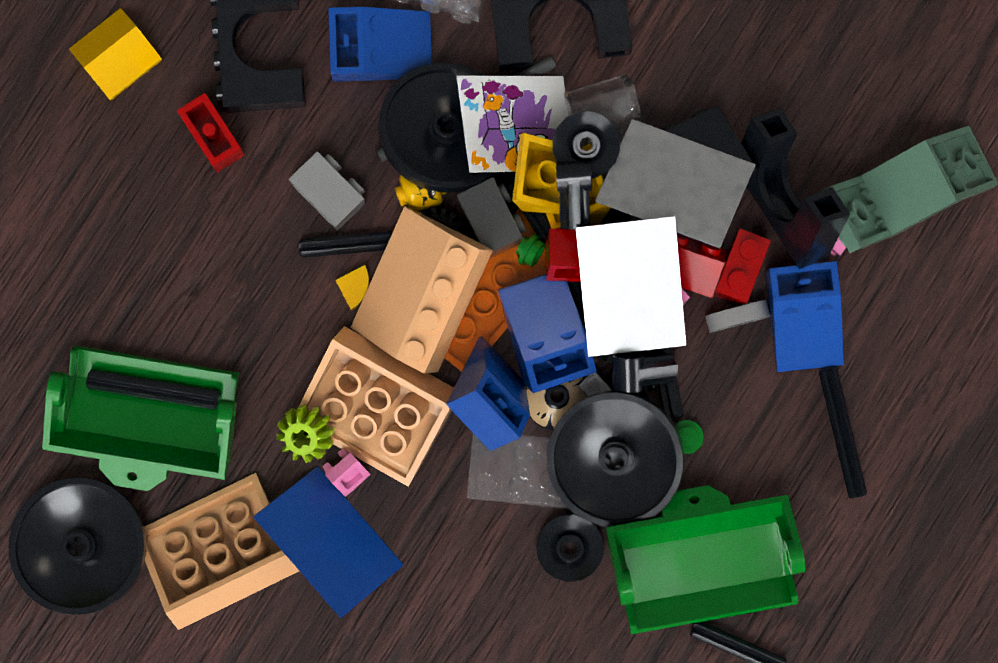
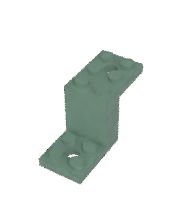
[822,126,998,253]

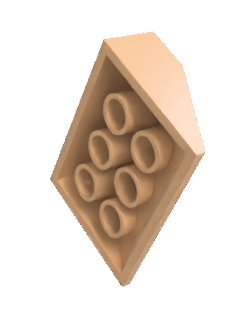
[350,206,493,374]
[298,326,454,487]
[144,473,299,630]

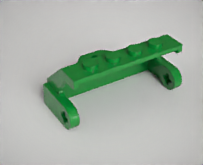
[42,345,240,491]
[606,485,806,634]

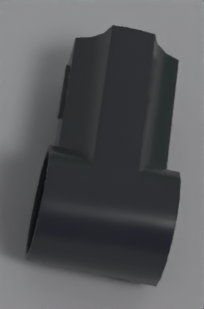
[556,161,592,230]
[612,352,678,393]

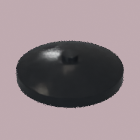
[378,63,496,193]
[547,391,684,527]
[8,478,147,615]

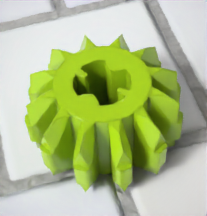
[276,404,335,463]

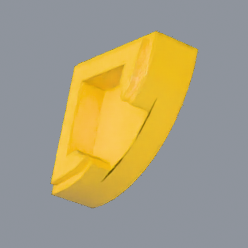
[335,265,369,311]

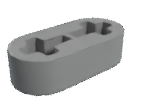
[705,300,771,333]

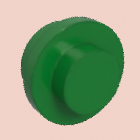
[516,234,545,267]
[675,420,704,454]

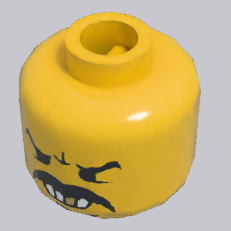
[395,175,447,212]

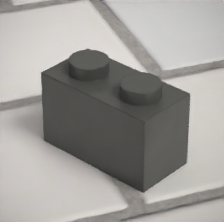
[457,177,526,259]

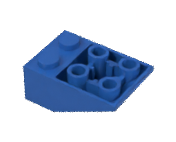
[328,7,432,82]
[765,261,844,372]
[497,274,597,393]
[446,337,530,451]

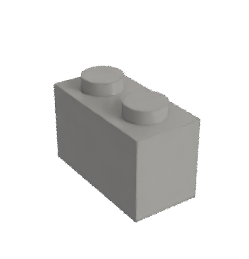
[288,151,366,231]

